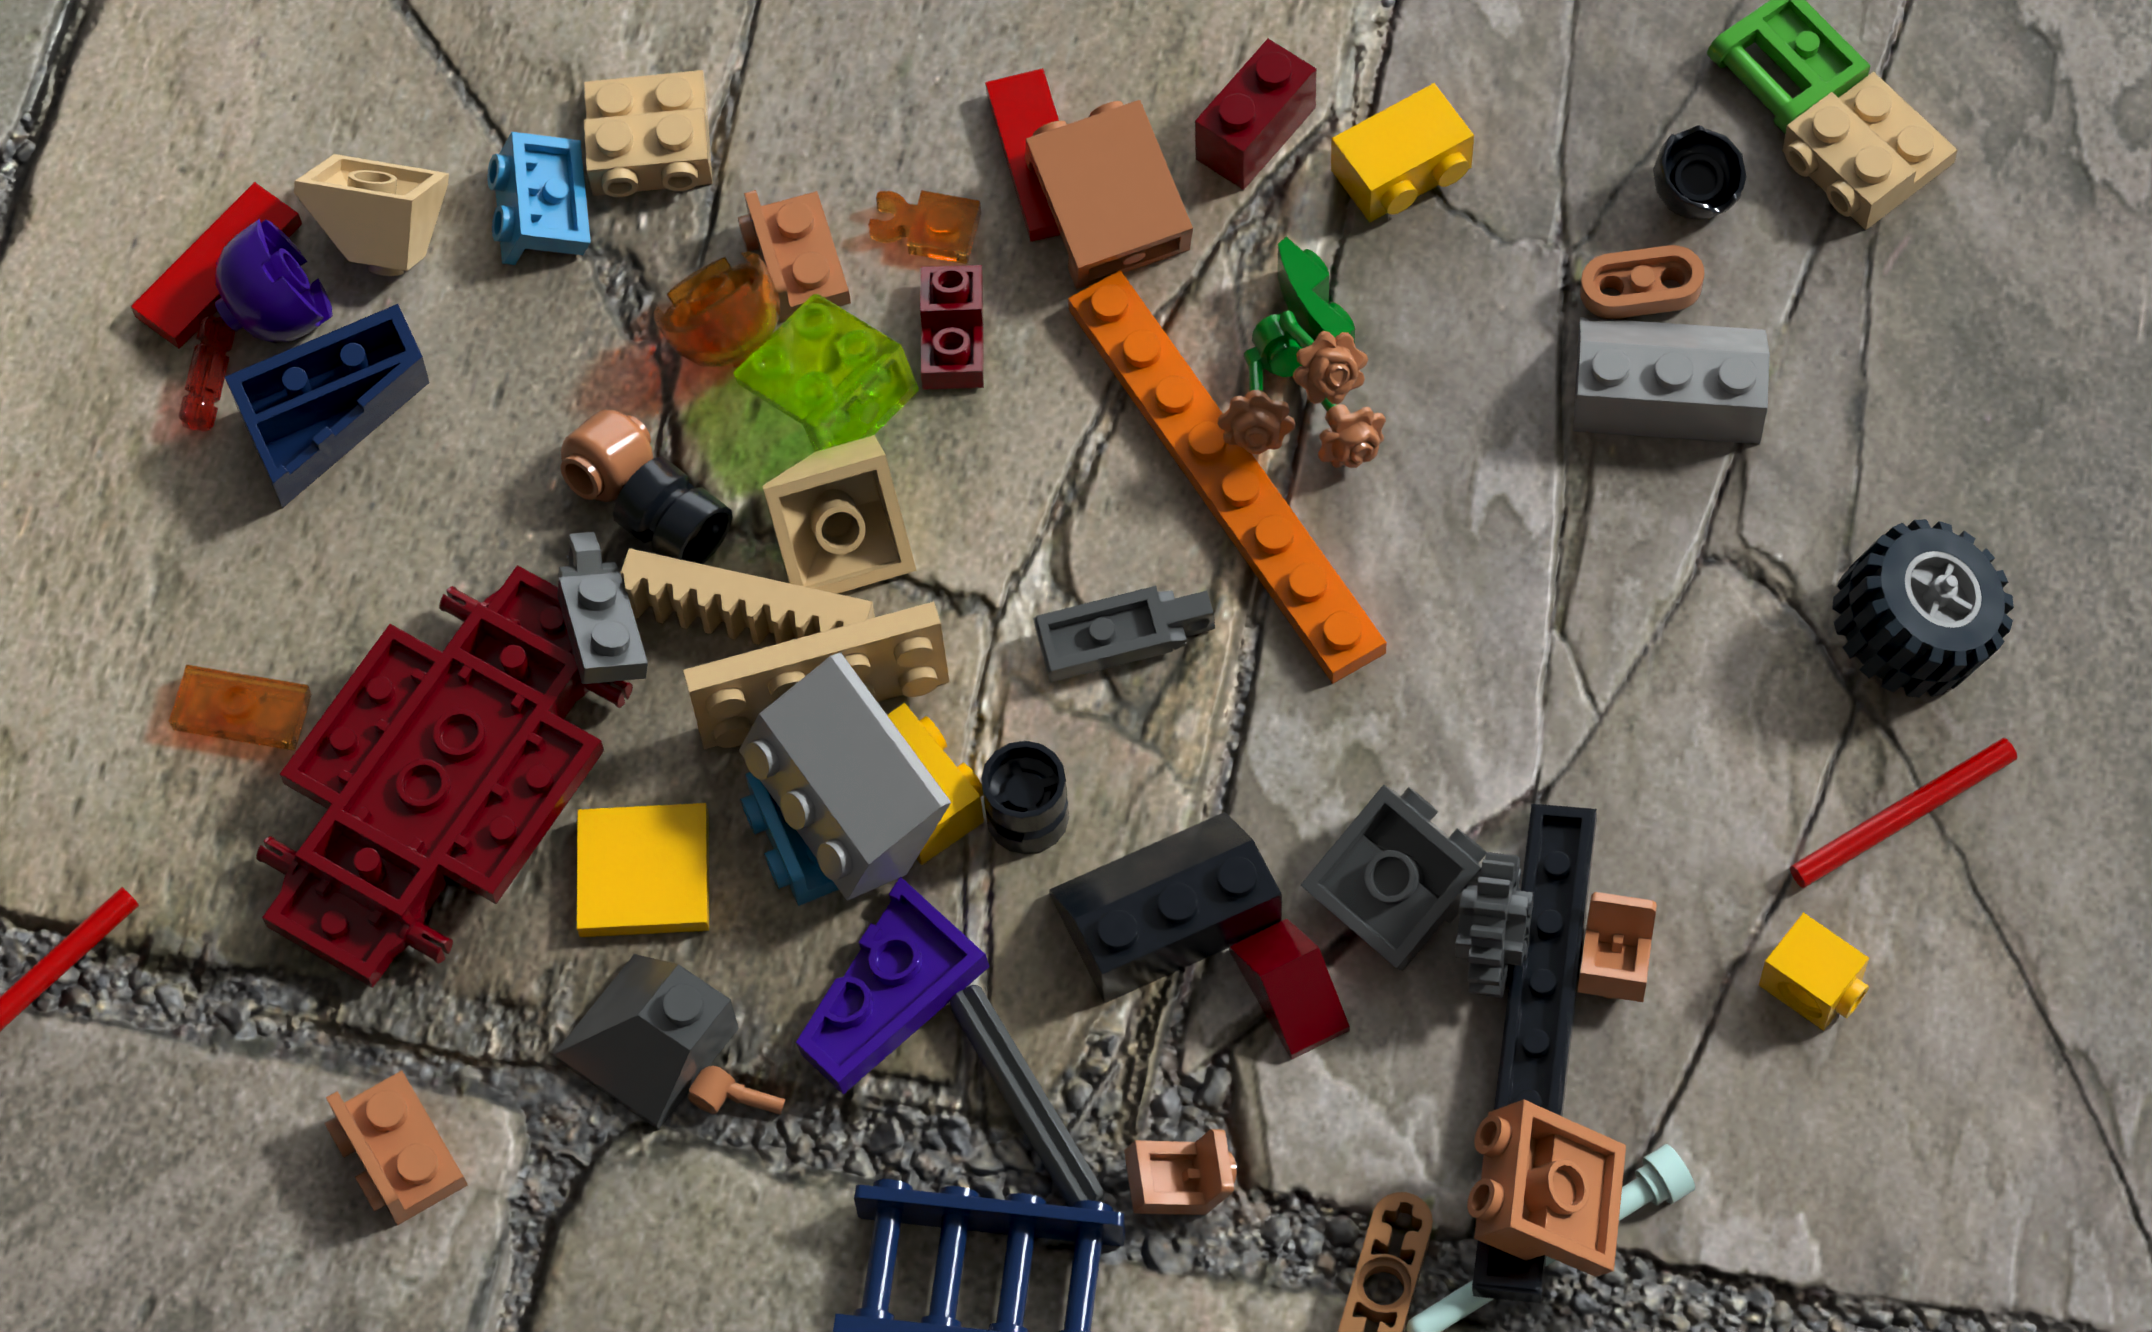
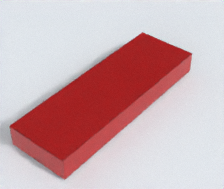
[985,68,1060,242]
[131,182,302,349]

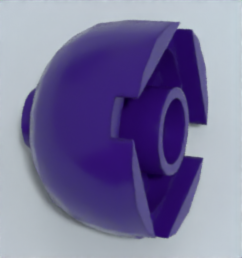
[215,219,333,344]

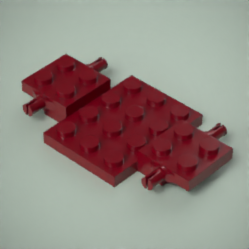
[256,565,633,988]

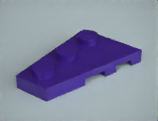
[796,877,990,1095]

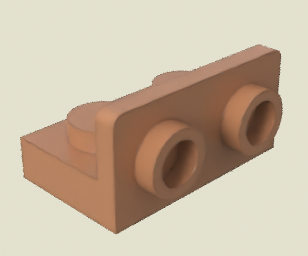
[738,190,851,322]
[324,1070,468,1225]

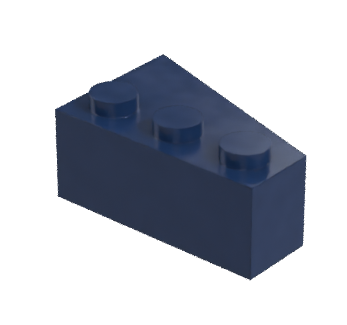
[225,304,430,508]

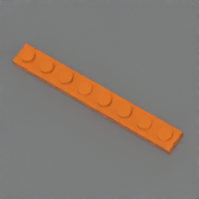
[1068,270,1387,684]

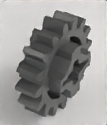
[1455,852,1533,998]

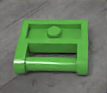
[1707,0,1871,134]

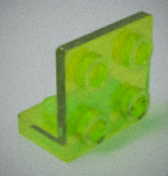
[734,294,919,452]

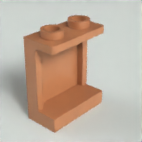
[1025,100,1193,290]

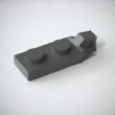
[557,532,648,684]
[1033,586,1215,683]

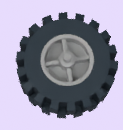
[1832,519,2014,698]

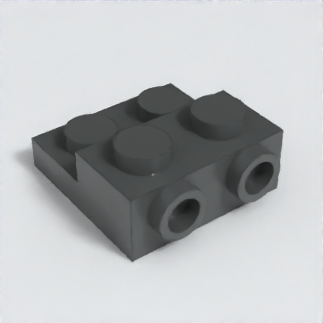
[1301,785,1486,971]

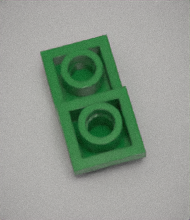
[1277,236,1355,344]

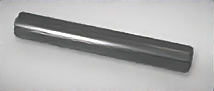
[950,985,1104,1207]

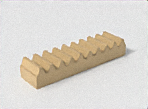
[621,548,875,645]

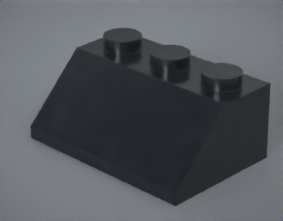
[1049,812,1282,1004]

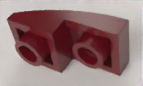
[920,265,984,390]

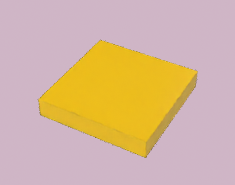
[577,803,709,937]

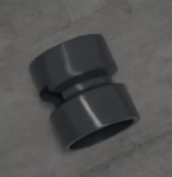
[613,457,733,564]
[981,741,1069,855]

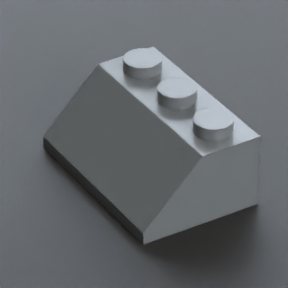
[1573,317,1770,444]
[739,652,951,901]

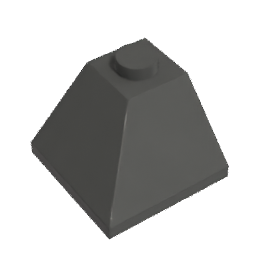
[553,954,739,1130]

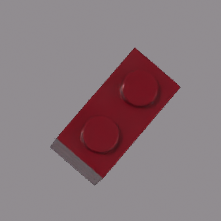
[1195,38,1317,190]

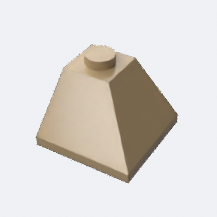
[294,154,449,276]
[762,435,917,594]

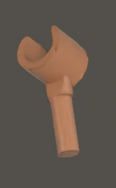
[688,1066,785,1115]

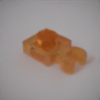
[868,190,982,264]

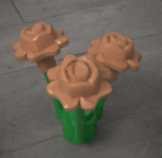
[1218,311,1386,468]

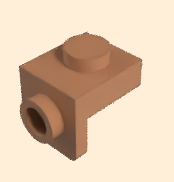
[1577,892,1657,1002]
[1124,1129,1236,1215]

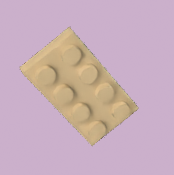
[683,601,950,749]

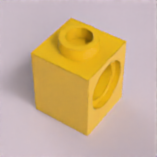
[1759,912,1869,1031]

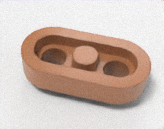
[1580,245,1704,319]

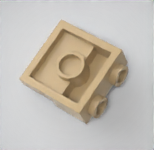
[584,70,713,197]
[1782,71,1958,230]

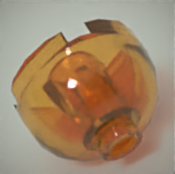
[654,251,780,369]

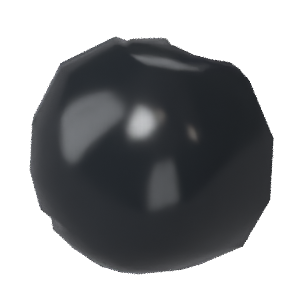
[1653,125,1747,220]

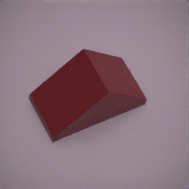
[1229,919,1350,1060]

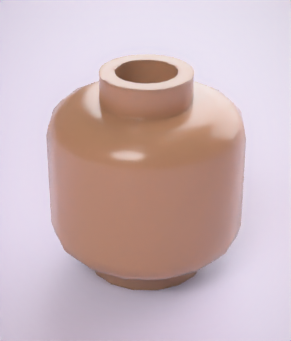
[560,409,653,502]

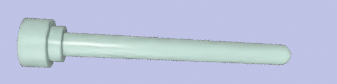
[1406,1144,1695,1332]

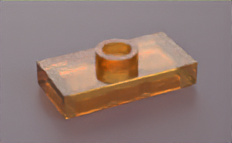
[169,665,312,751]

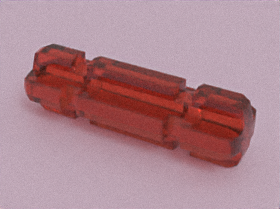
[179,316,235,432]

